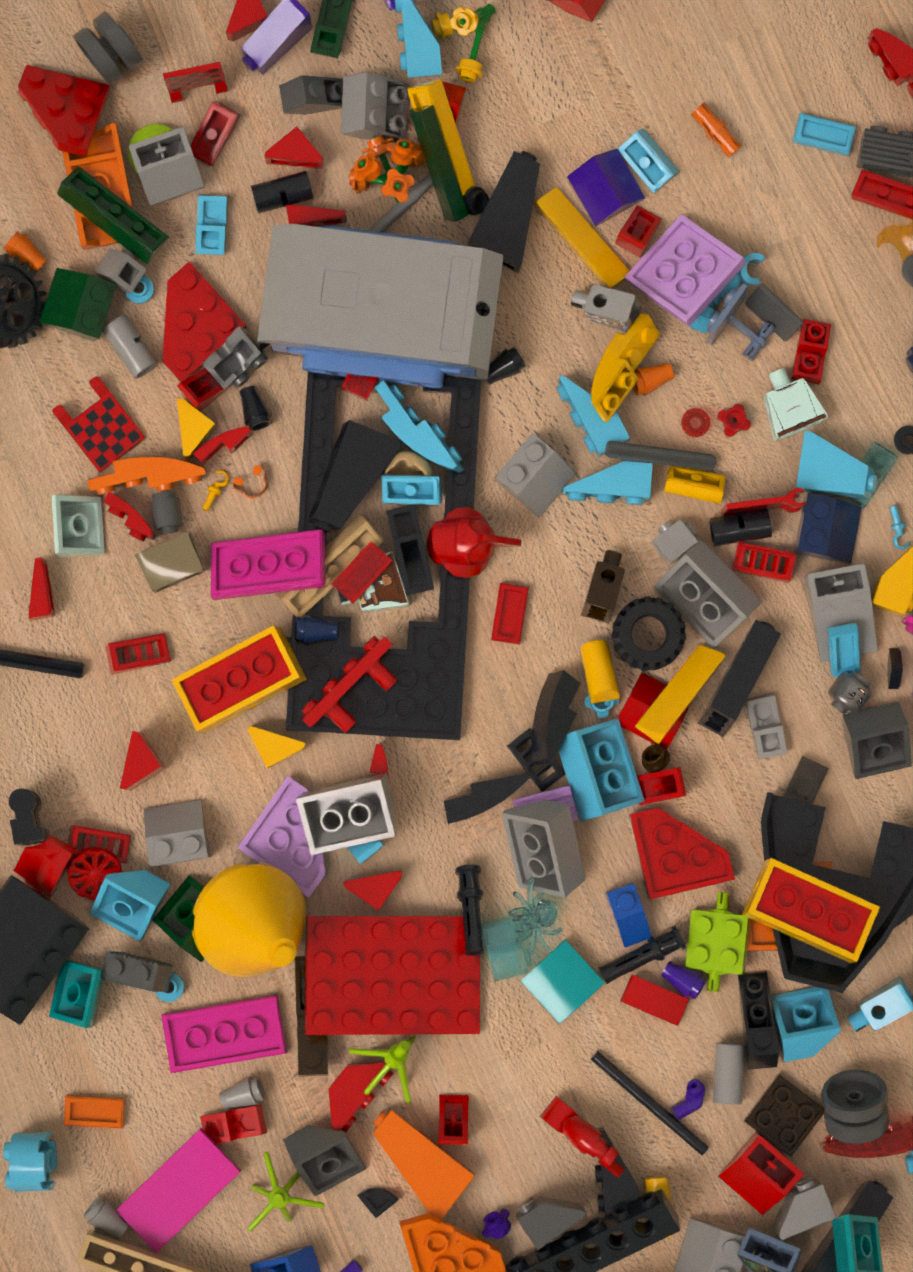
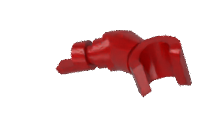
[540,1096,624,1178]

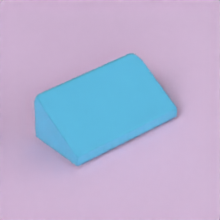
[618,129,680,193]
[382,474,443,505]

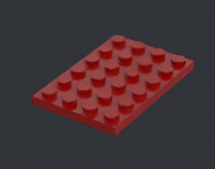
[305,916,480,1035]

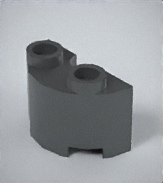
[202,326,268,390]

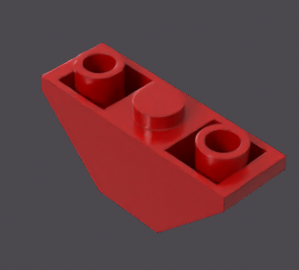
[328,1060,394,1133]

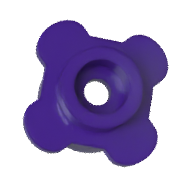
[482,1209,511,1239]

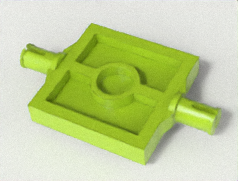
[685,892,751,992]

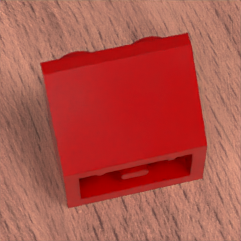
[718,1132,804,1216]

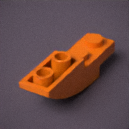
[87,456,207,495]

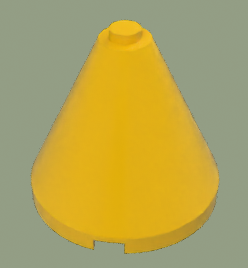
[192,862,307,977]

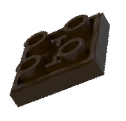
[743,1074,824,1157]

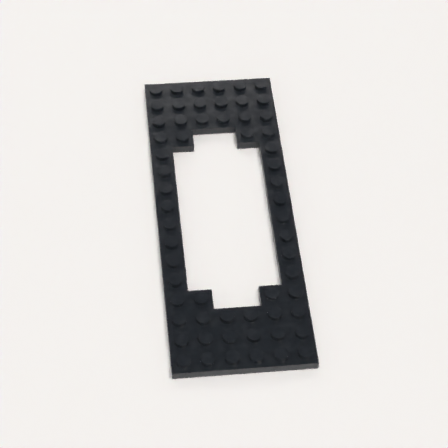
[286,372,481,741]

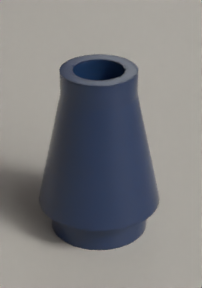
[294,614,338,643]

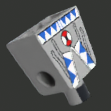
[571,285,641,332]

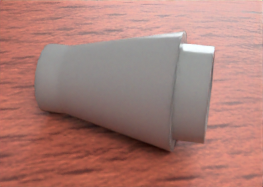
[219,1077,265,1109]
[84,1197,129,1239]

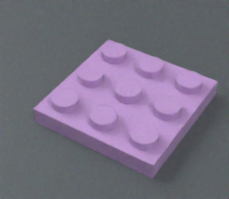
[624,214,746,327]

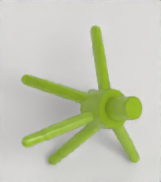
[349,1036,416,1103]
[248,1152,324,1231]

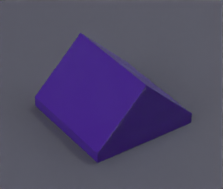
[567,149,645,227]

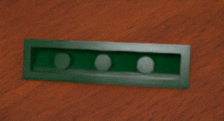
[409,105,468,222]
[57,166,169,264]

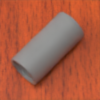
[102,315,158,379]
[713,1043,746,1104]

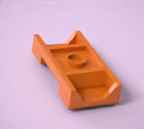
[62,123,133,250]

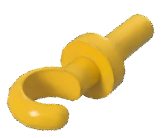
[202,470,229,512]

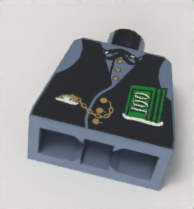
[737,1228,801,1272]

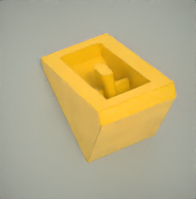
[177,398,217,460]
[248,726,306,768]

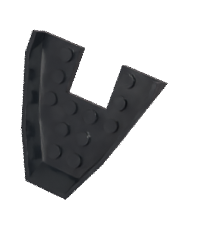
[761,792,913,993]

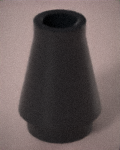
[486,347,526,385]
[239,386,272,431]

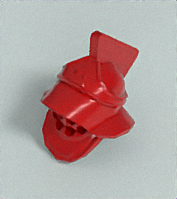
[426,507,522,578]

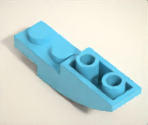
[375,380,464,473]

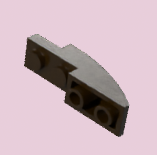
[295,956,328,1077]

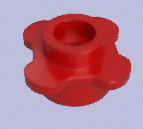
[717,404,751,437]

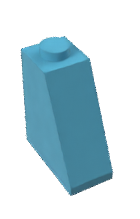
[796,431,877,499]

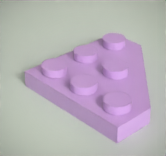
[237,776,326,898]

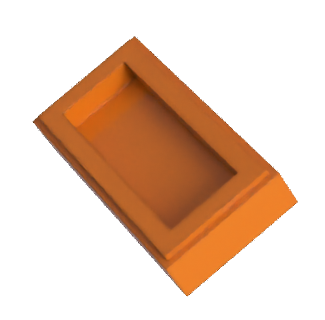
[64,1095,125,1129]

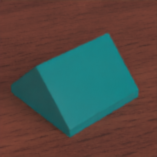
[49,960,104,1028]
[832,1214,883,1272]

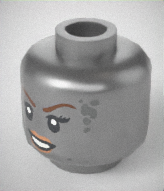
[828,670,872,714]

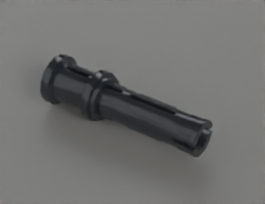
[455,865,484,956]
[598,925,687,984]

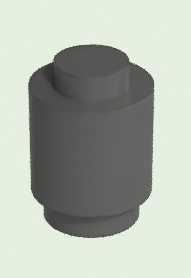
[150,491,183,535]

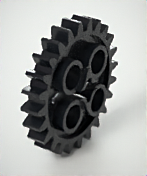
[0,254,47,349]

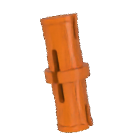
[691,102,742,158]

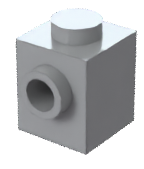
[95,249,147,293]
[651,519,698,565]

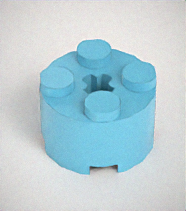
[3,1132,57,1192]

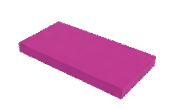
[211,529,325,600]
[161,995,287,1073]
[115,1128,241,1253]

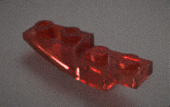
[819,1115,913,1158]

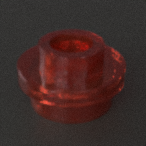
[681,408,710,437]

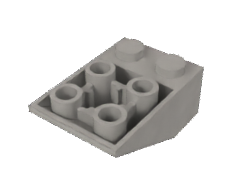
[803,563,878,662]

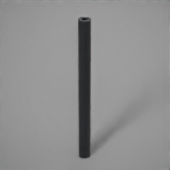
[590,1051,709,1156]

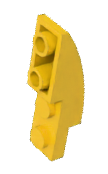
[591,313,661,422]

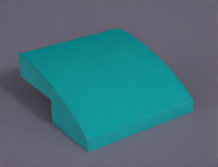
[520,940,605,1024]

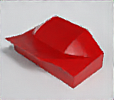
[14,835,76,899]

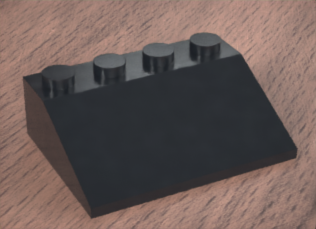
[0,875,89,1025]

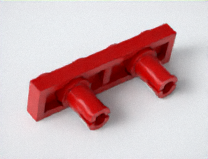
[300,635,398,733]

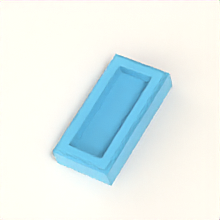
[793,113,856,156]
[827,623,861,677]

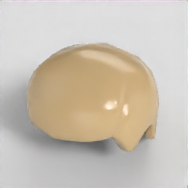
[385,451,432,476]

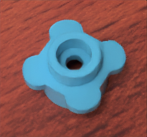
[584,696,619,718]

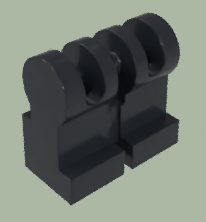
[9,788,50,847]

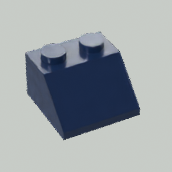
[794,493,862,564]

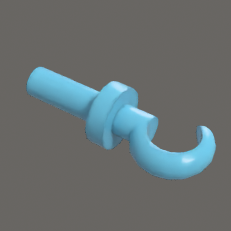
[890,505,910,549]

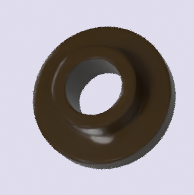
[642,744,670,773]

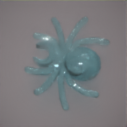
[509,877,563,955]

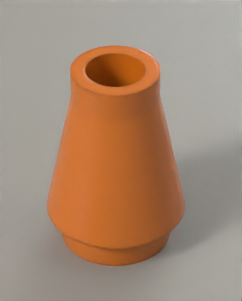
[3,231,47,273]
[632,363,674,396]

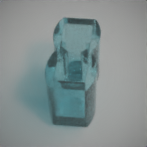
[481,915,533,981]

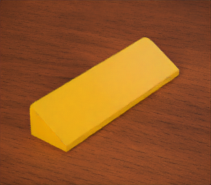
[407,79,475,195]
[535,187,629,289]
[635,645,726,744]

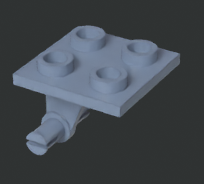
[706,283,775,361]

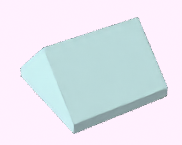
[52,495,105,558]

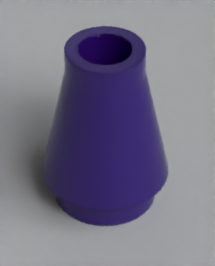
[661,961,707,999]

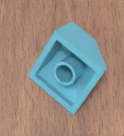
[89,870,171,941]
[771,987,841,1062]

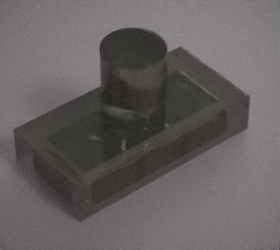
[782,756,829,804]

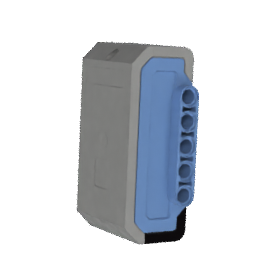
[257,224,503,388]

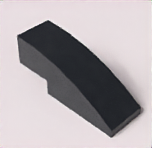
[386,504,434,596]
[532,670,581,765]
[444,773,529,824]

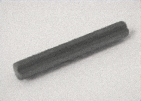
[605,441,716,471]

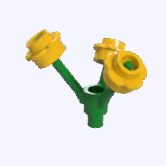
[431,4,496,83]

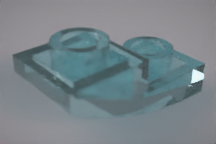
[847,441,898,508]

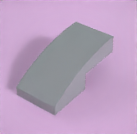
[746,693,787,759]

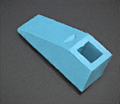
[395,0,442,78]
[556,375,630,457]
[562,461,653,505]

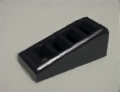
[507,728,565,792]

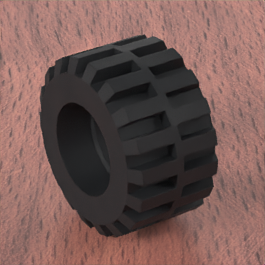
[611,596,686,671]

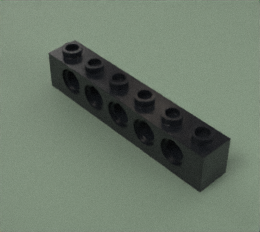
[505,1189,680,1272]

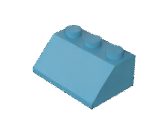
[558,718,644,821]

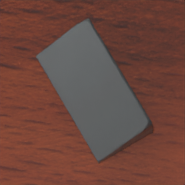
[745,284,803,341]

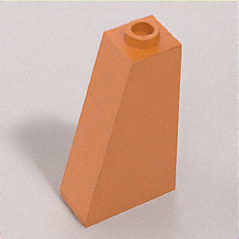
[372,1108,475,1219]

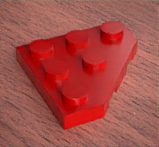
[18,65,110,157]
[162,262,247,382]
[629,808,735,900]

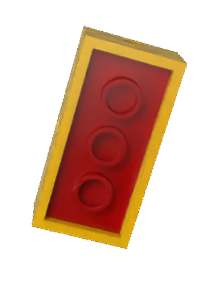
[172,625,307,733]
[742,858,880,963]

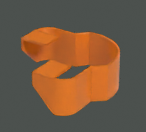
[233,465,267,498]

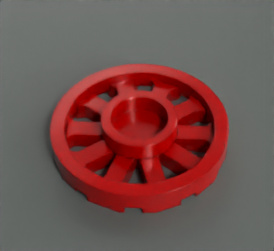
[67,847,122,900]

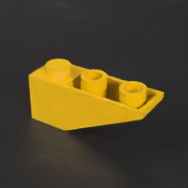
[871,546,913,617]

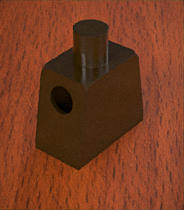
[581,550,625,623]

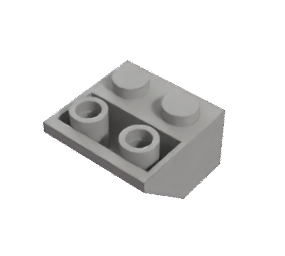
[341,72,408,141]
[128,127,205,206]

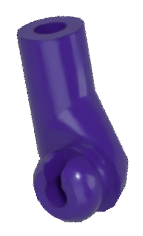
[672,1079,706,1120]

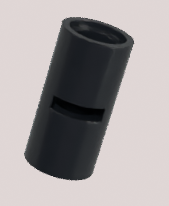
[251,171,314,214]
[709,509,772,546]

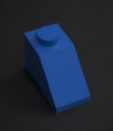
[605,883,652,948]
[250,1245,321,1272]

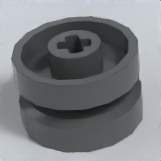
[73,11,144,87]
[822,1070,890,1144]

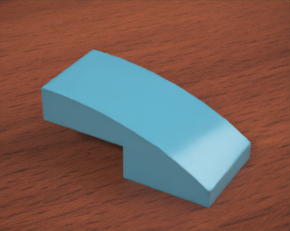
[195,195,228,255]

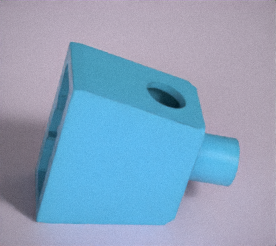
[848,976,913,1032]

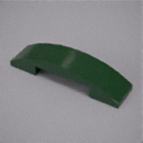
[310,0,352,59]

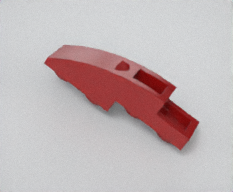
[868,28,913,98]

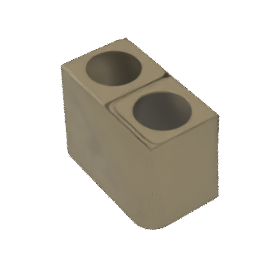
[135,531,205,593]

